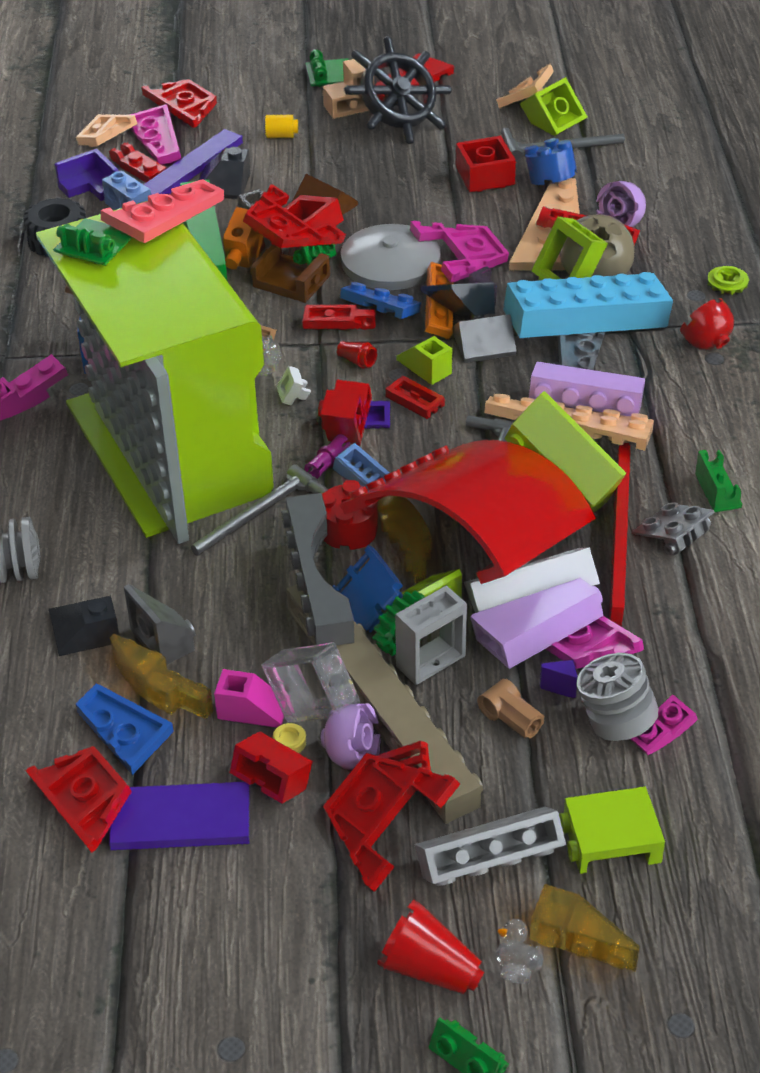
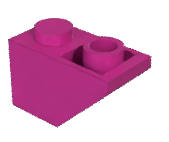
[214,669,288,728]

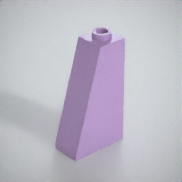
[470,578,604,669]

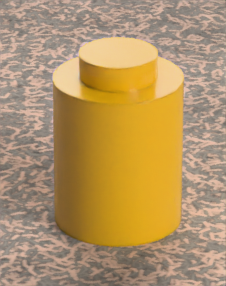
[265,115,298,138]

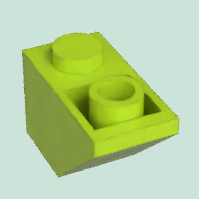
[396,336,452,385]

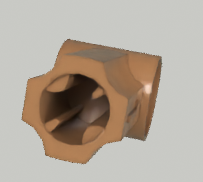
[477,679,544,739]

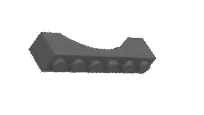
[281,493,354,648]

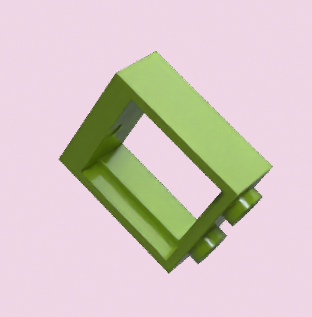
[531,217,608,281]

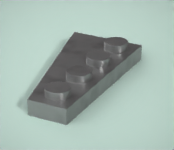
[558,332,605,370]

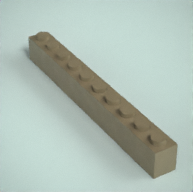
[286,584,483,824]

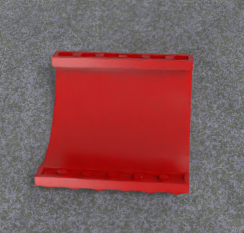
[340,440,596,584]

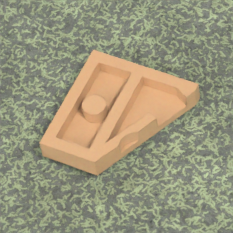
[76,114,137,147]

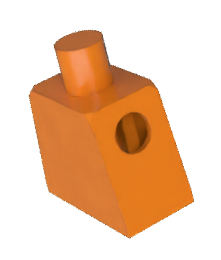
[222,207,265,270]

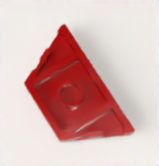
[142,79,217,128]
[25,746,132,853]

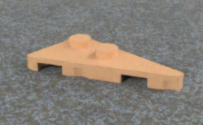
[496,64,554,108]

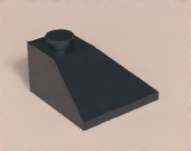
[200,147,251,199]
[421,282,495,320]
[49,595,121,656]

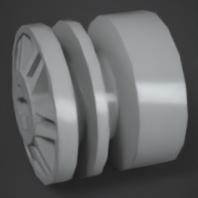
[0,517,41,583]
[576,653,659,741]

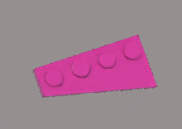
[130,104,181,165]

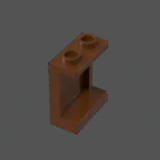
[250,244,330,303]

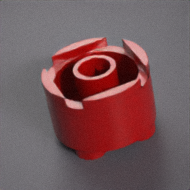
[322,480,378,550]

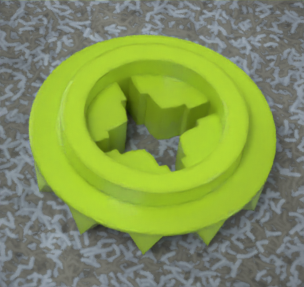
[708,266,749,295]

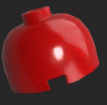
[680,298,735,350]

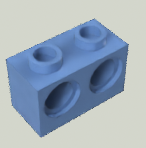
[102,170,151,210]

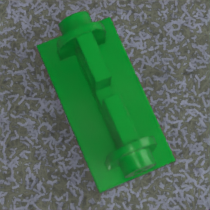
[293,244,337,266]
[428,1017,509,1073]

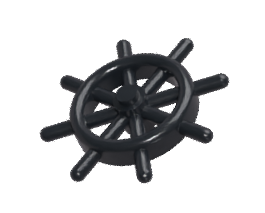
[344,36,452,144]

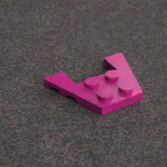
[410,221,509,283]

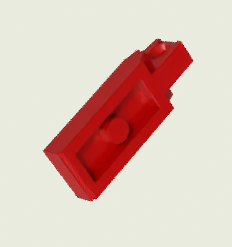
[302,305,376,330]

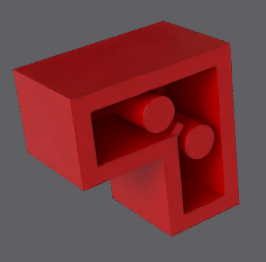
[318,379,372,446]

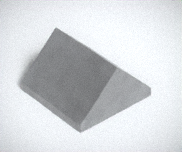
[453,314,516,363]

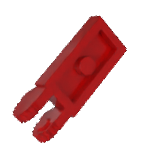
[109,142,167,183]

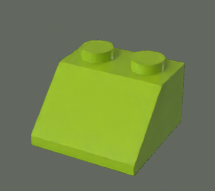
[520,77,587,136]

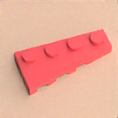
[101,179,224,243]

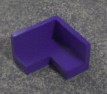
[55,148,119,201]

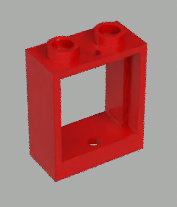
[271,195,344,248]

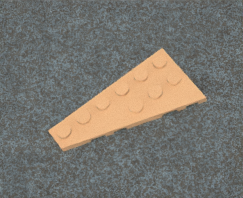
[509,178,580,271]
[484,394,654,451]

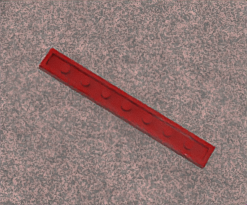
[609,443,631,626]

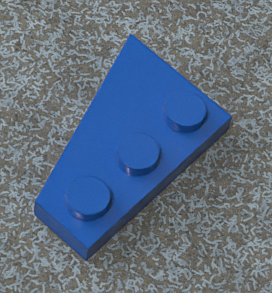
[76,683,174,775]

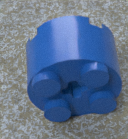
[525,138,577,185]

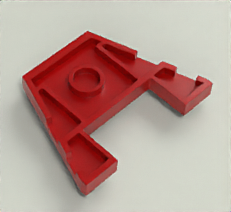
[243,184,346,248]
[323,753,460,892]

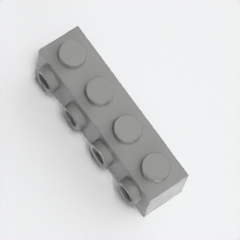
[415,807,566,886]

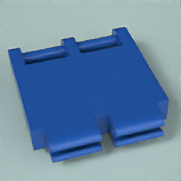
[332,545,403,632]

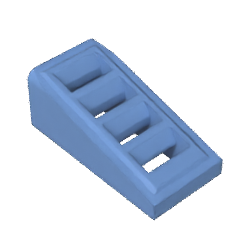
[333,443,390,489]

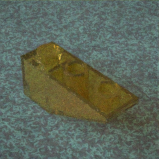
[530,884,640,972]

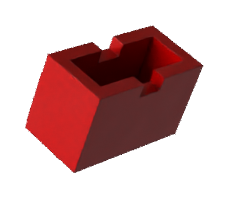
[229,731,313,804]

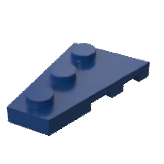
[340,282,421,319]

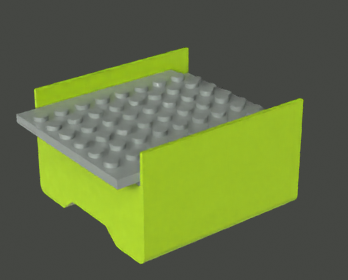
[36,201,274,544]

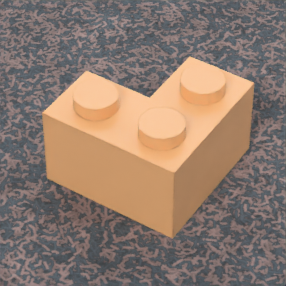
[323,59,374,119]

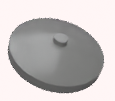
[341,224,440,290]

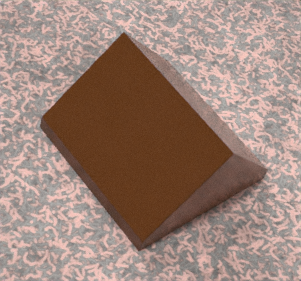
[292,174,358,215]

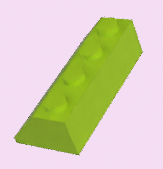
[504,391,627,513]

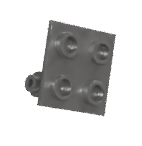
[632,502,715,555]

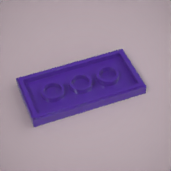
[109,782,250,850]

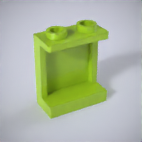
[559,786,665,874]

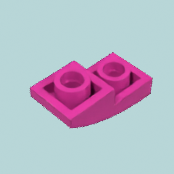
[630,695,698,755]

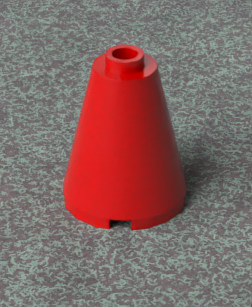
[377,900,485,995]

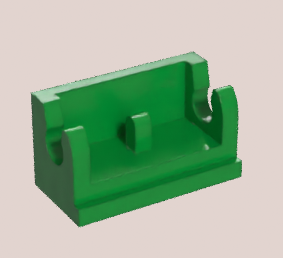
[695,450,742,512]

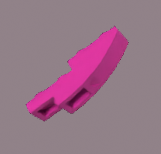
[0,354,68,420]

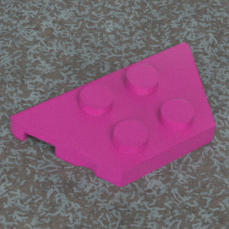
[546,616,644,669]

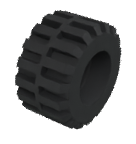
[23,198,86,257]

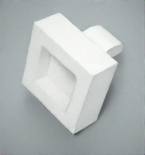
[276,366,311,406]

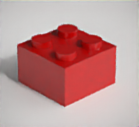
[456,136,516,192]

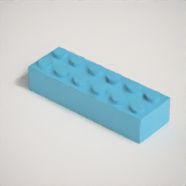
[503,272,673,338]

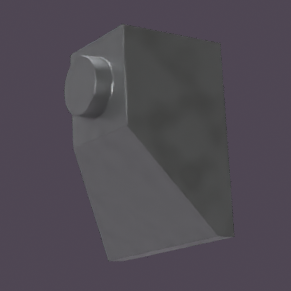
[124,584,196,667]

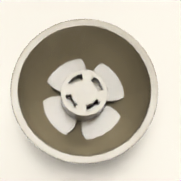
[560,214,635,277]

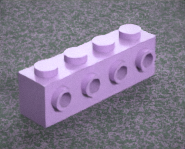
[529,362,645,416]

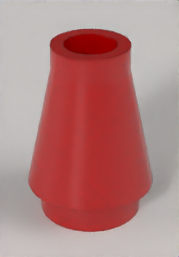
[337,341,377,369]

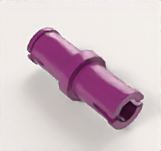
[304,434,350,479]

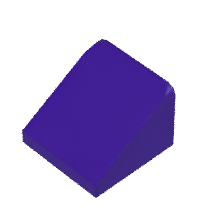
[365,401,390,429]
[540,660,577,698]

